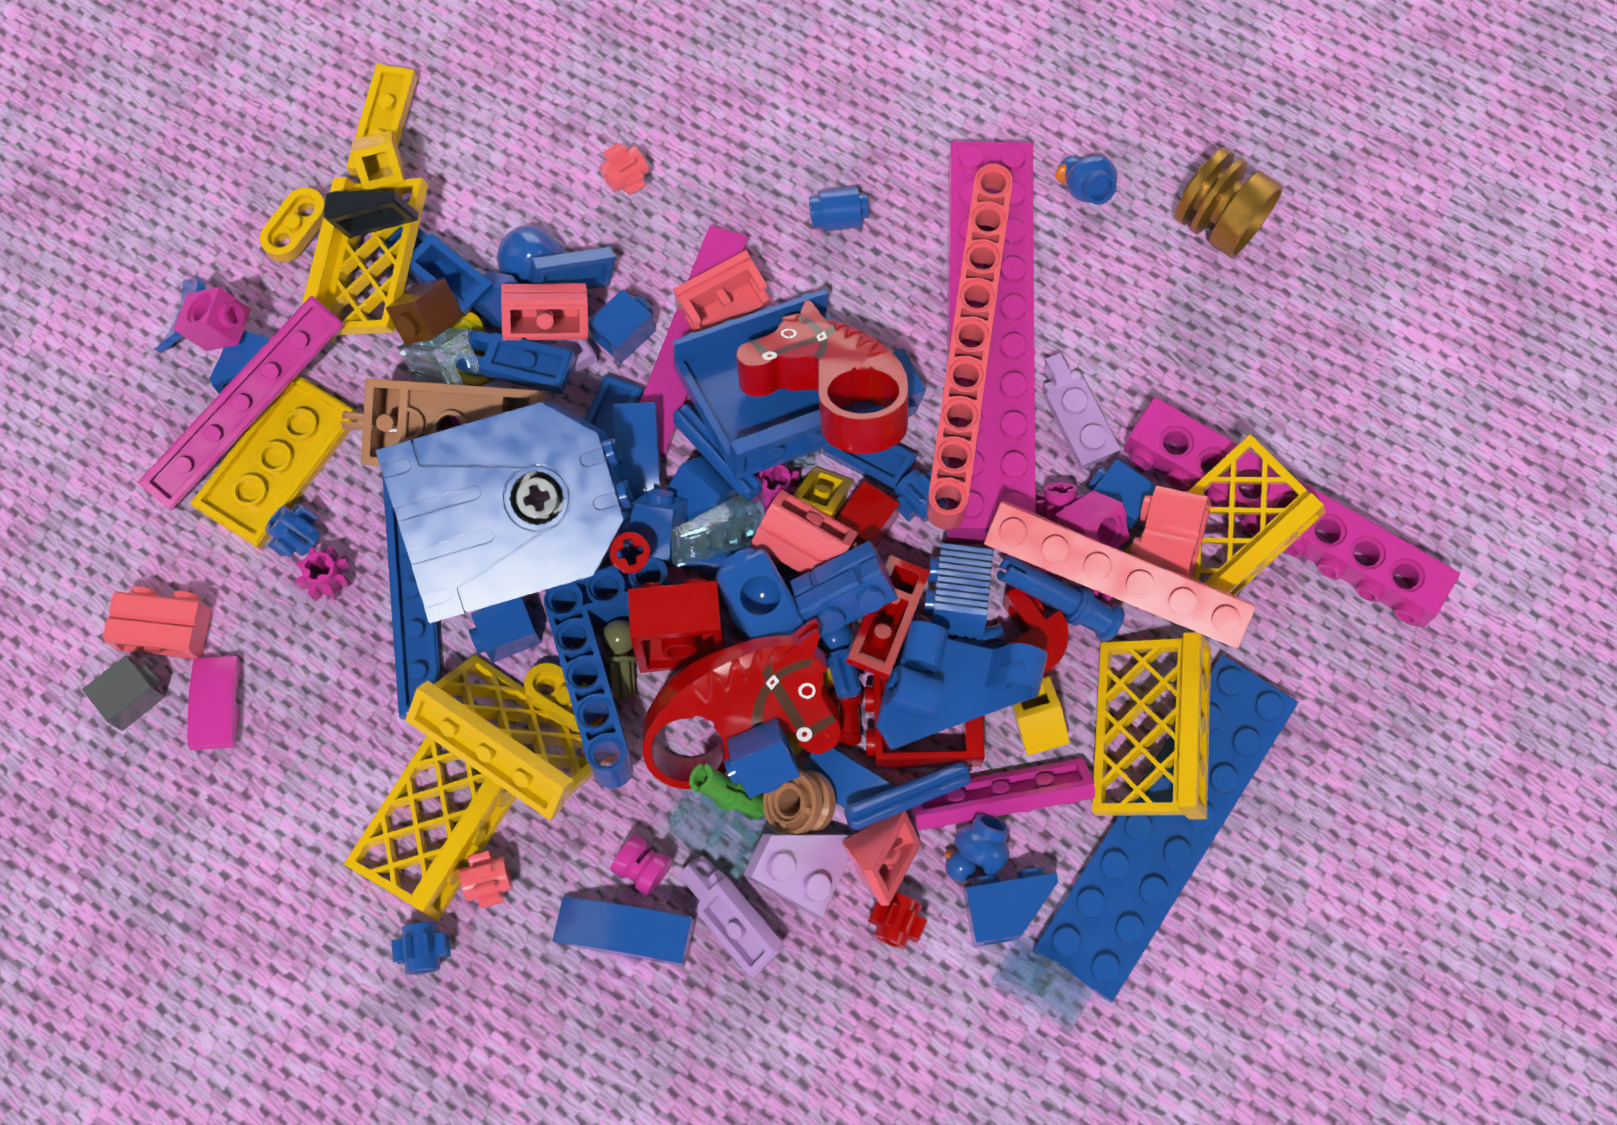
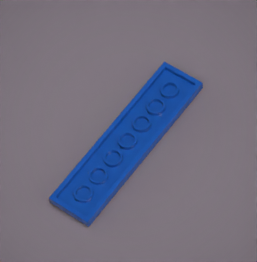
[1032,654,1299,1003]

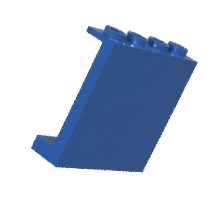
[673,289,886,480]

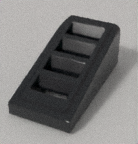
[324,191,419,238]

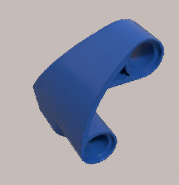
[875,621,1048,750]

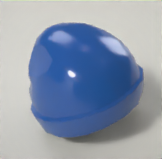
[497,225,566,284]

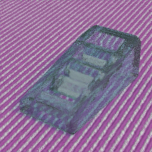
[671,494,762,567]

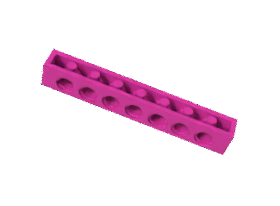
[1123,397,1461,627]

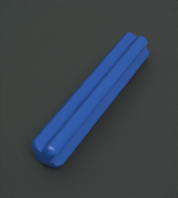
[673,404,762,501]
[844,762,971,830]

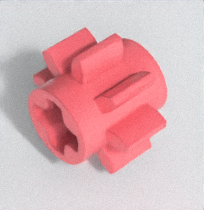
[599,143,649,196]
[459,850,513,908]

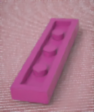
[911,758,1095,831]

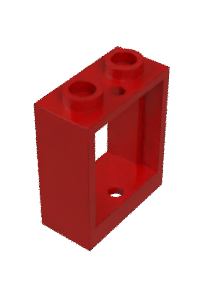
[865,671,985,769]

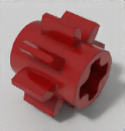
[868,893,928,950]

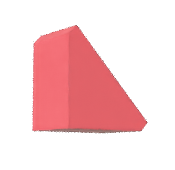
[842,811,921,906]

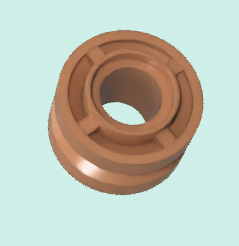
[763,770,836,835]

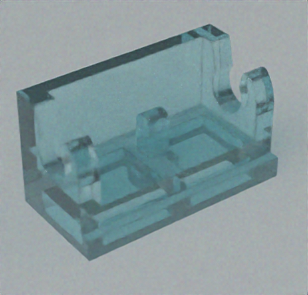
[397,328,479,385]
[667,790,761,887]

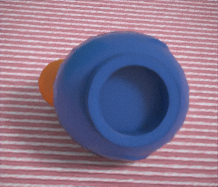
[1055,155,1118,205]
[945,814,1010,882]

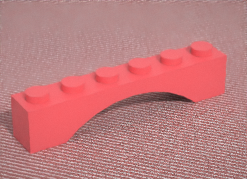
[984,501,1256,649]

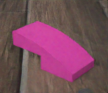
[187,656,241,750]

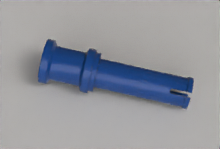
[997,555,1125,642]

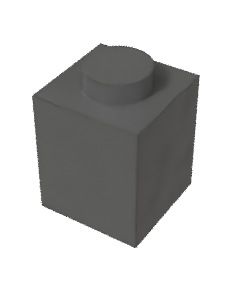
[82,655,165,731]

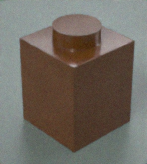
[386,278,463,345]

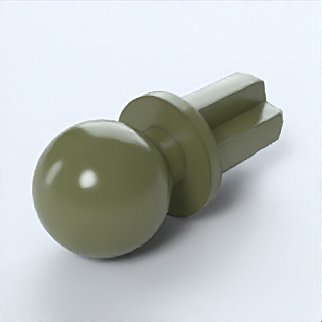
[602,620,637,701]

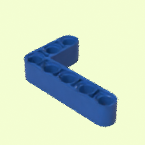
[544,557,671,789]

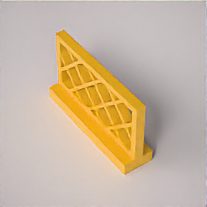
[301,177,429,343]
[1123,434,1326,632]
[1092,632,1211,819]
[405,655,613,821]
[344,736,516,921]

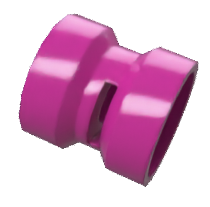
[610,833,674,897]

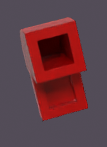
[1002,588,1069,678]

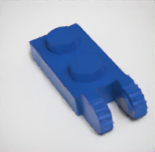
[452,330,576,395]

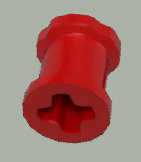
[610,532,650,574]

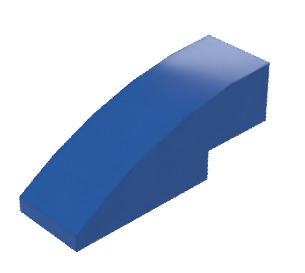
[378,226,493,315]
[613,402,662,534]
[552,897,695,968]

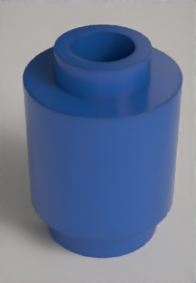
[809,186,869,232]

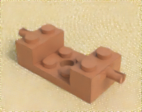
[341,378,546,466]

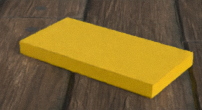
[189,375,359,550]

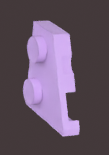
[743,833,853,917]

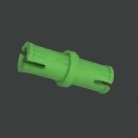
[689,764,765,820]

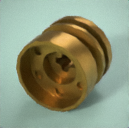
[1173,146,1284,259]

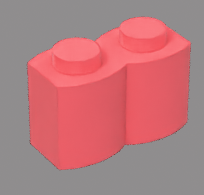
[1130,486,1211,579]

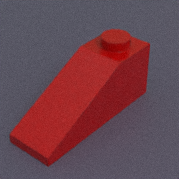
[846,555,931,680]

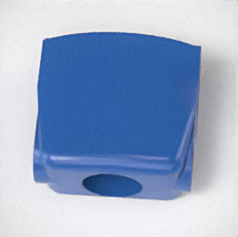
[714,548,806,642]

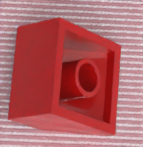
[628,579,725,673]

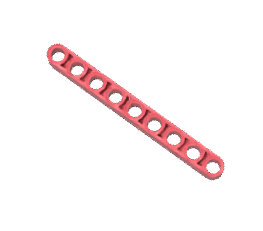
[927,164,1013,530]

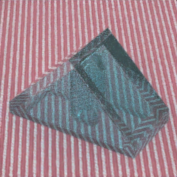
[990,943,1094,1032]

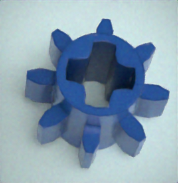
[894,469,947,522]
[265,504,320,558]
[391,922,451,975]

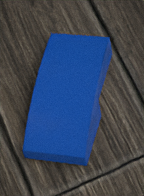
[801,747,897,808]

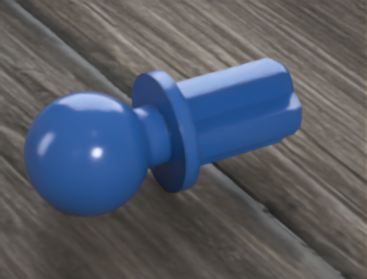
[818,625,861,699]

